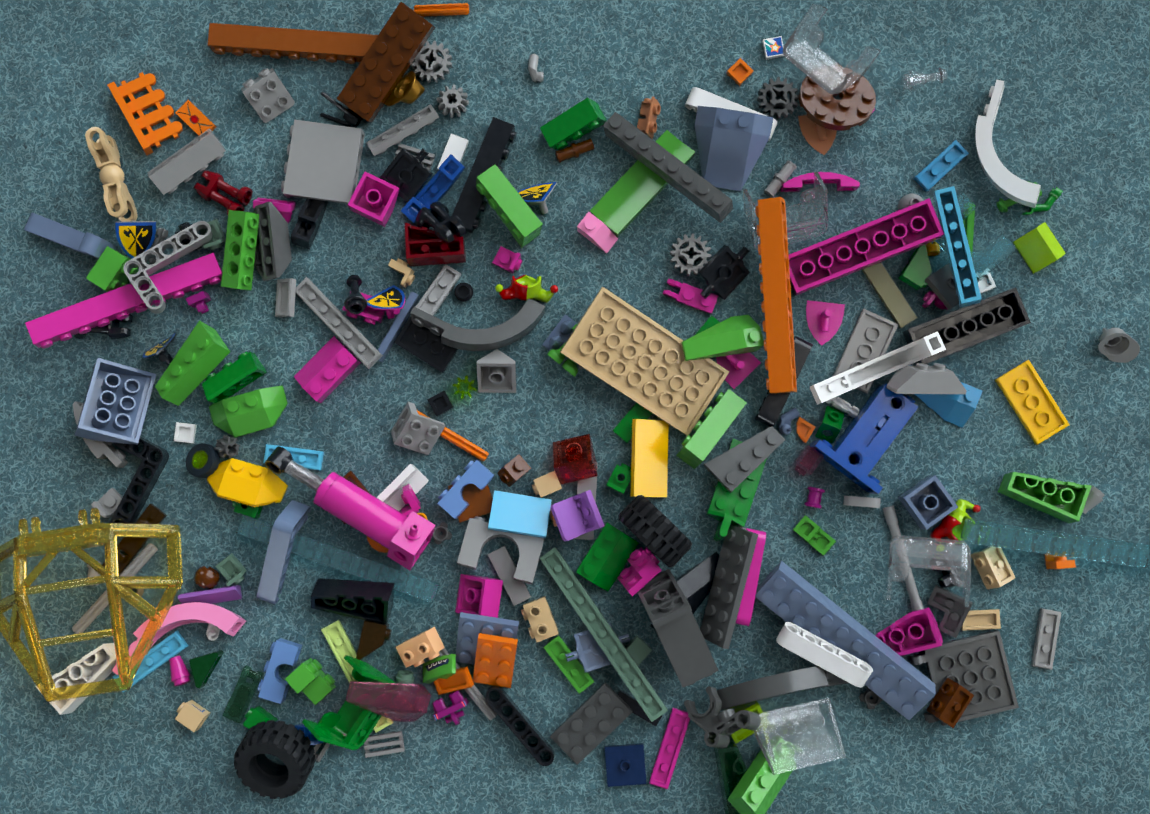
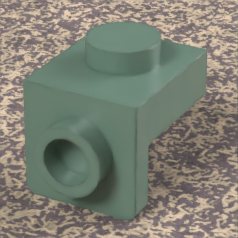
[200,219,226,250]
[215,553,247,586]

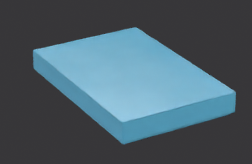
[488,490,552,538]

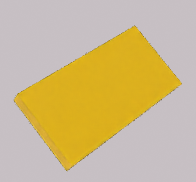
[995,360,1070,445]
[631,419,669,497]

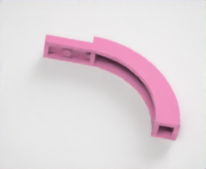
[112,602,246,677]

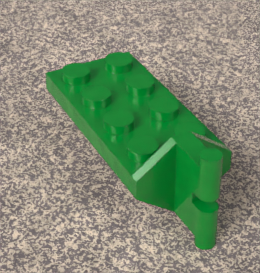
[706,438,767,541]

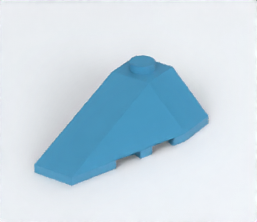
[908,365,982,428]

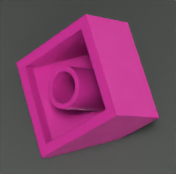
[348,172,399,227]
[455,574,503,618]

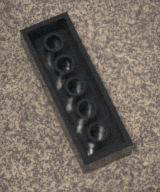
[903,287,1031,364]

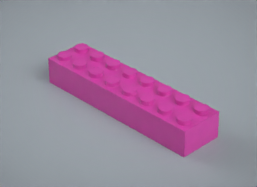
[789,198,944,296]

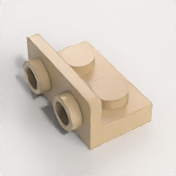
[971,542,1015,589]

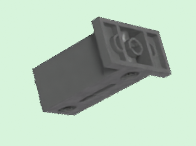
[637,569,719,688]

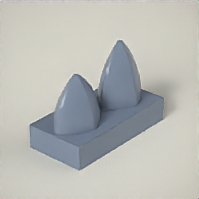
[542,315,577,350]

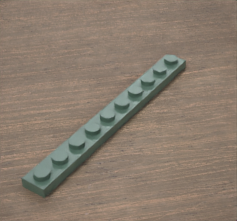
[540,547,668,722]

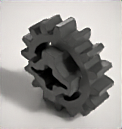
[757,77,799,120]

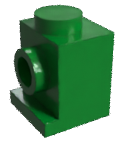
[606,463,631,494]
[232,501,263,518]

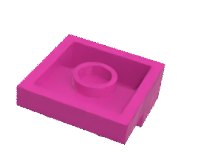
[618,547,662,597]

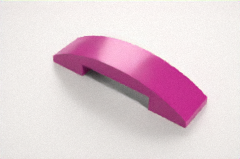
[780,172,860,192]

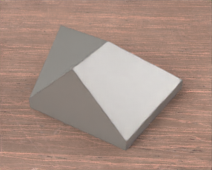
[476,349,516,393]

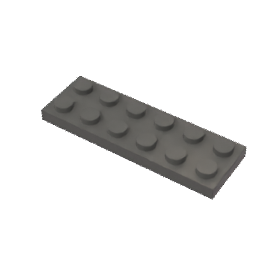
[700,524,759,649]

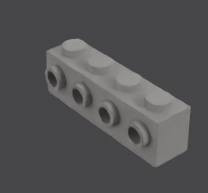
[148,128,226,195]

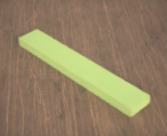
[321,620,394,733]

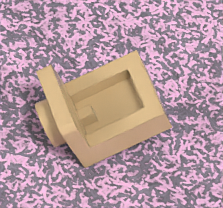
[388,258,415,288]

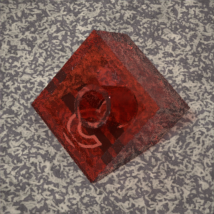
[553,434,598,485]

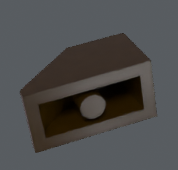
[356,620,392,660]

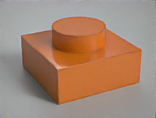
[726,58,754,86]

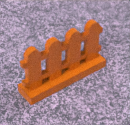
[107,72,183,156]

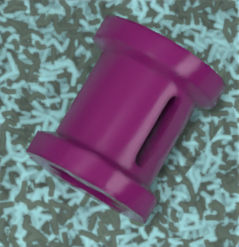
[804,486,825,509]

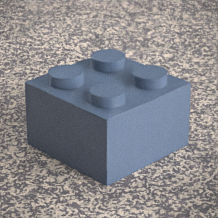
[898,475,958,530]

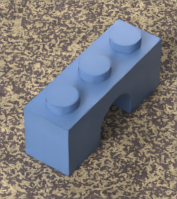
[437,460,495,519]
[258,638,302,704]

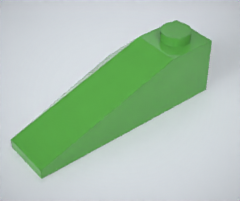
[681,315,764,361]

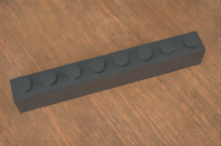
[603,112,733,223]

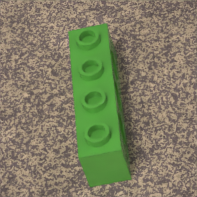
[221,210,259,290]

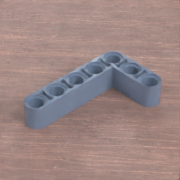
[24,212,118,259]
[257,500,311,605]

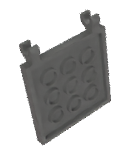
[909,630,1019,726]

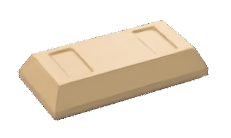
[961,609,1001,631]

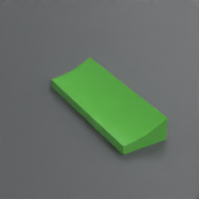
[590,130,695,237]

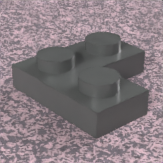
[927,585,973,638]

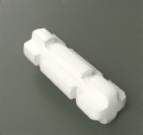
[825,397,860,418]

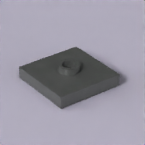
[924,263,959,310]

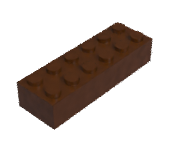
[337,2,436,122]

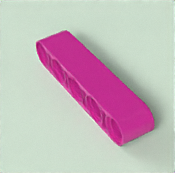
[735,528,766,626]

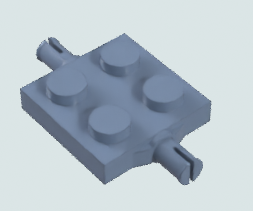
[565,623,630,673]

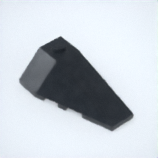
[676,551,720,614]

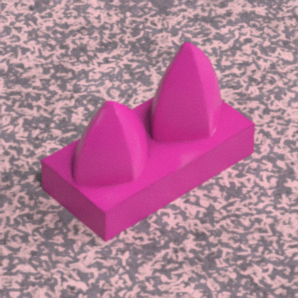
[253,198,296,223]

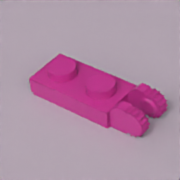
[662,279,718,314]

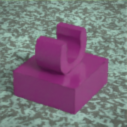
[186,291,211,314]

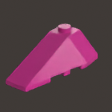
[875,607,943,656]

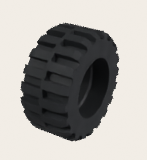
[618,495,692,568]
[234,720,315,799]

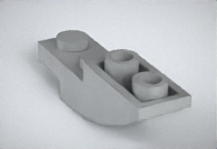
[73,401,129,468]

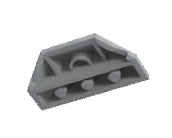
[887,363,967,394]

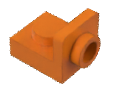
[1044,548,1076,569]

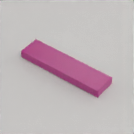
[649,707,690,790]

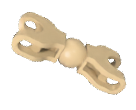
[85,127,138,222]

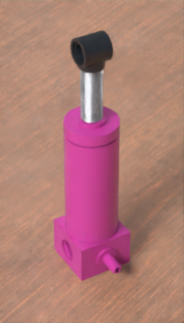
[265,446,435,570]

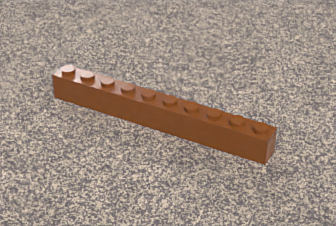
[207,23,378,64]

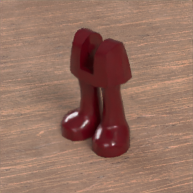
[193,170,253,216]

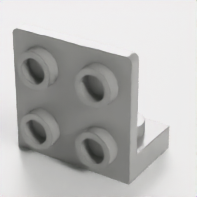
[391,402,445,455]

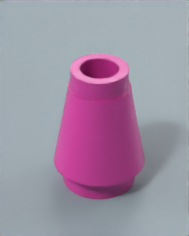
[169,656,191,686]

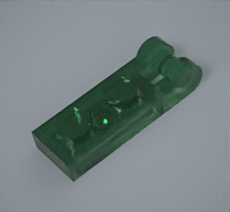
[222,665,264,724]

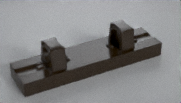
[102,504,167,577]

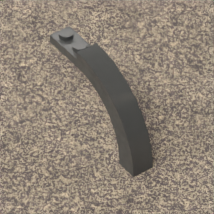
[410,299,545,351]
[717,666,849,710]

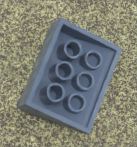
[74,358,156,445]

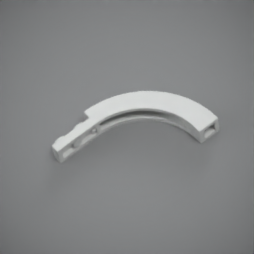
[975,80,1041,208]
[810,331,946,405]

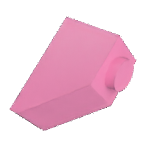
[577,212,618,254]

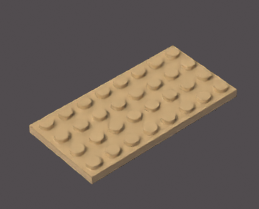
[560,287,729,436]

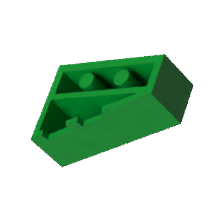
[540,97,607,150]

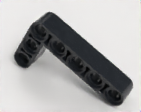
[109,436,169,534]

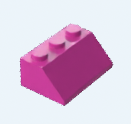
[294,336,361,403]

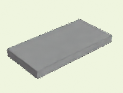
[833,309,898,394]

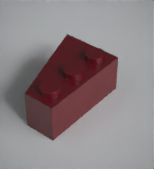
[405,223,466,267]

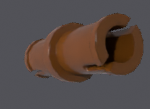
[555,138,594,163]

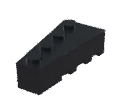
[311,578,395,625]

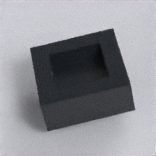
[427,391,454,417]

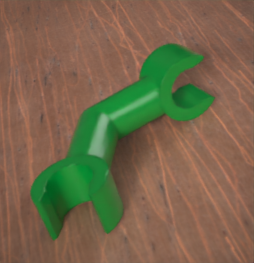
[1022,187,1063,215]

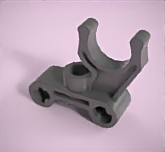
[684,686,761,749]

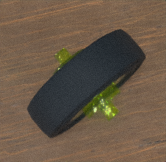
[186,443,220,478]

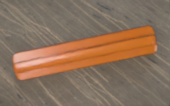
[414,3,469,17]

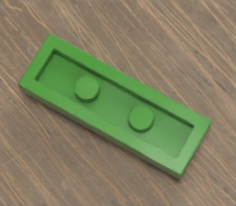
[543,635,595,694]

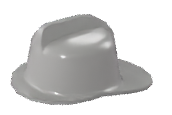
[1098,328,1140,363]

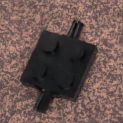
[380,148,433,203]
[698,245,750,300]

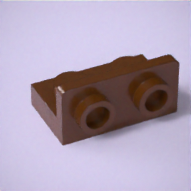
[927,678,974,728]

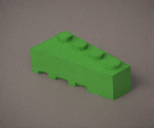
[155,320,230,406]

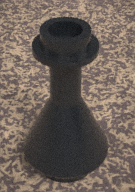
[344,275,367,314]

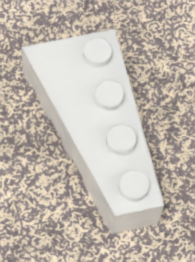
[35,643,125,715]

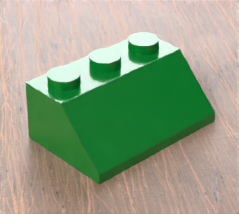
[202,352,267,403]
[576,522,639,592]

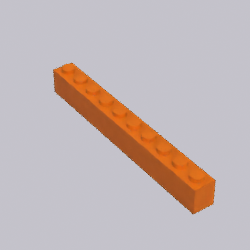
[755,197,797,394]

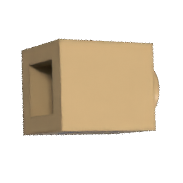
[532,471,562,498]
[175,700,210,732]

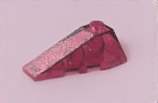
[346,681,431,722]

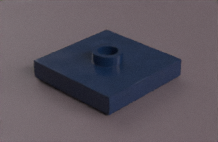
[604,743,646,787]

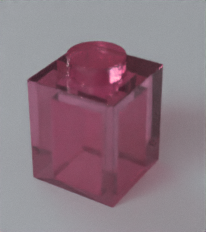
[793,445,824,476]

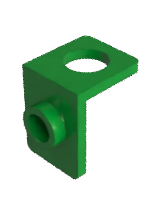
[815,406,845,443]

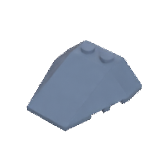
[695,106,773,191]

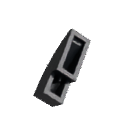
[291,198,328,250]

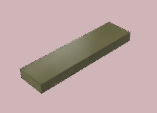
[862,262,917,328]

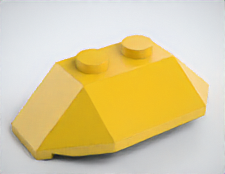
[207,458,288,507]

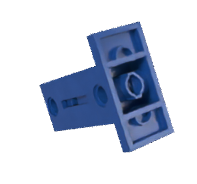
[808,383,918,494]

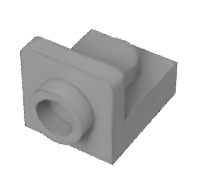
[91,488,123,518]

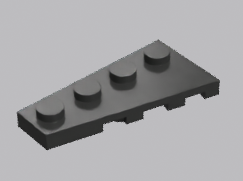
[703,426,785,493]

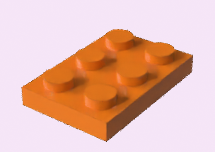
[473,633,518,688]

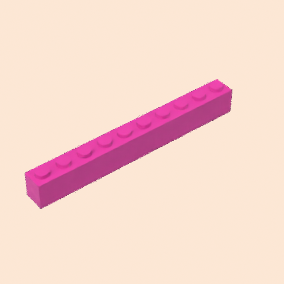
[25,253,222,348]

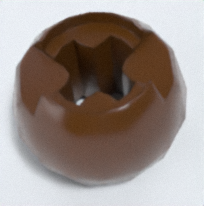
[194,566,220,589]

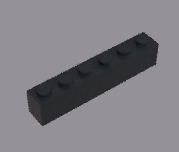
[451,117,517,233]

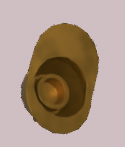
[385,71,425,106]

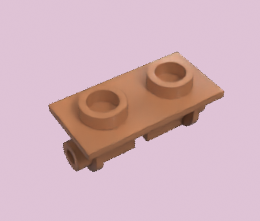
[637,96,661,139]

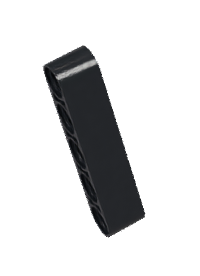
[755,336,813,427]
[486,686,554,766]

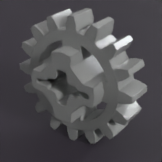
[411,41,452,83]
[670,234,712,276]

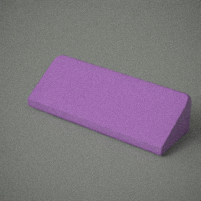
[178,585,242,604]

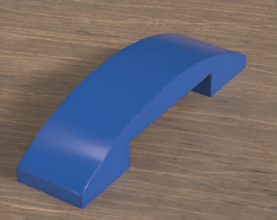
[401,154,465,224]

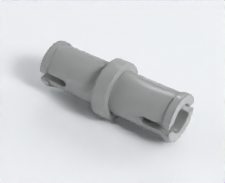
[764,160,797,198]

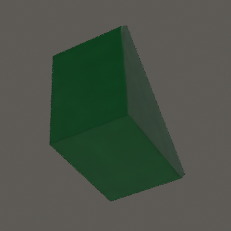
[189,650,224,689]

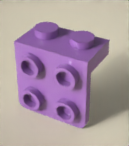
[550,490,605,542]

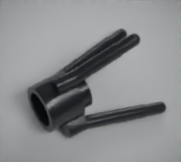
[320,92,363,128]

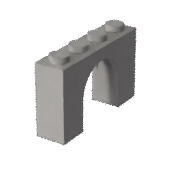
[457,516,545,585]

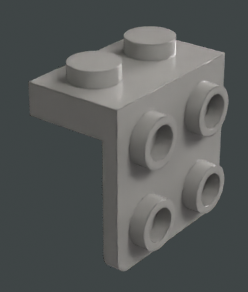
[241,68,295,123]

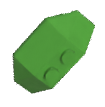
[209,385,288,438]

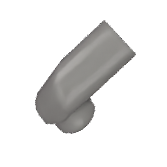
[528,54,544,83]

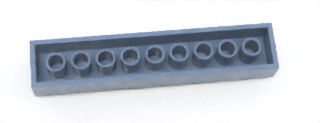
[755,561,936,720]

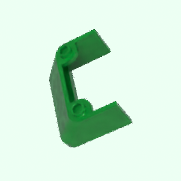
[302,655,398,750]

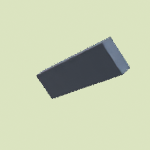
[378,291,420,363]

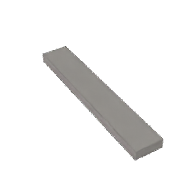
[296,277,383,369]

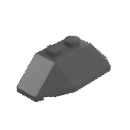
[254,202,292,281]

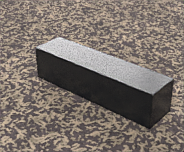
[617,689,662,726]

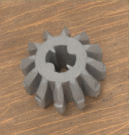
[437,84,469,118]

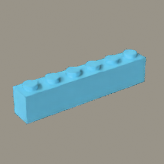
[934,186,982,307]

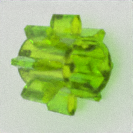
[453,375,477,400]

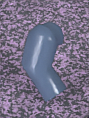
[778,408,800,435]

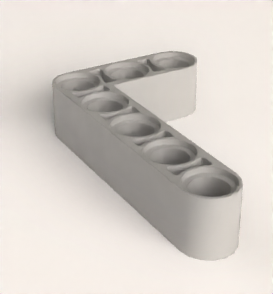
[123,221,212,314]

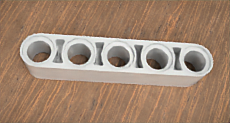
[685,87,778,141]
[776,622,873,688]

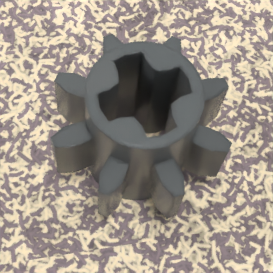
[214,435,240,459]

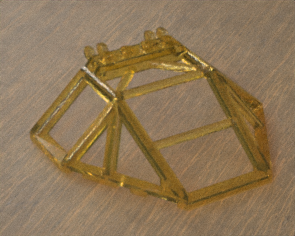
[0,508,183,702]

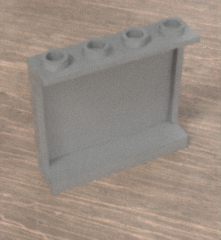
[281,119,365,206]

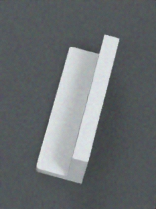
[377,464,429,511]

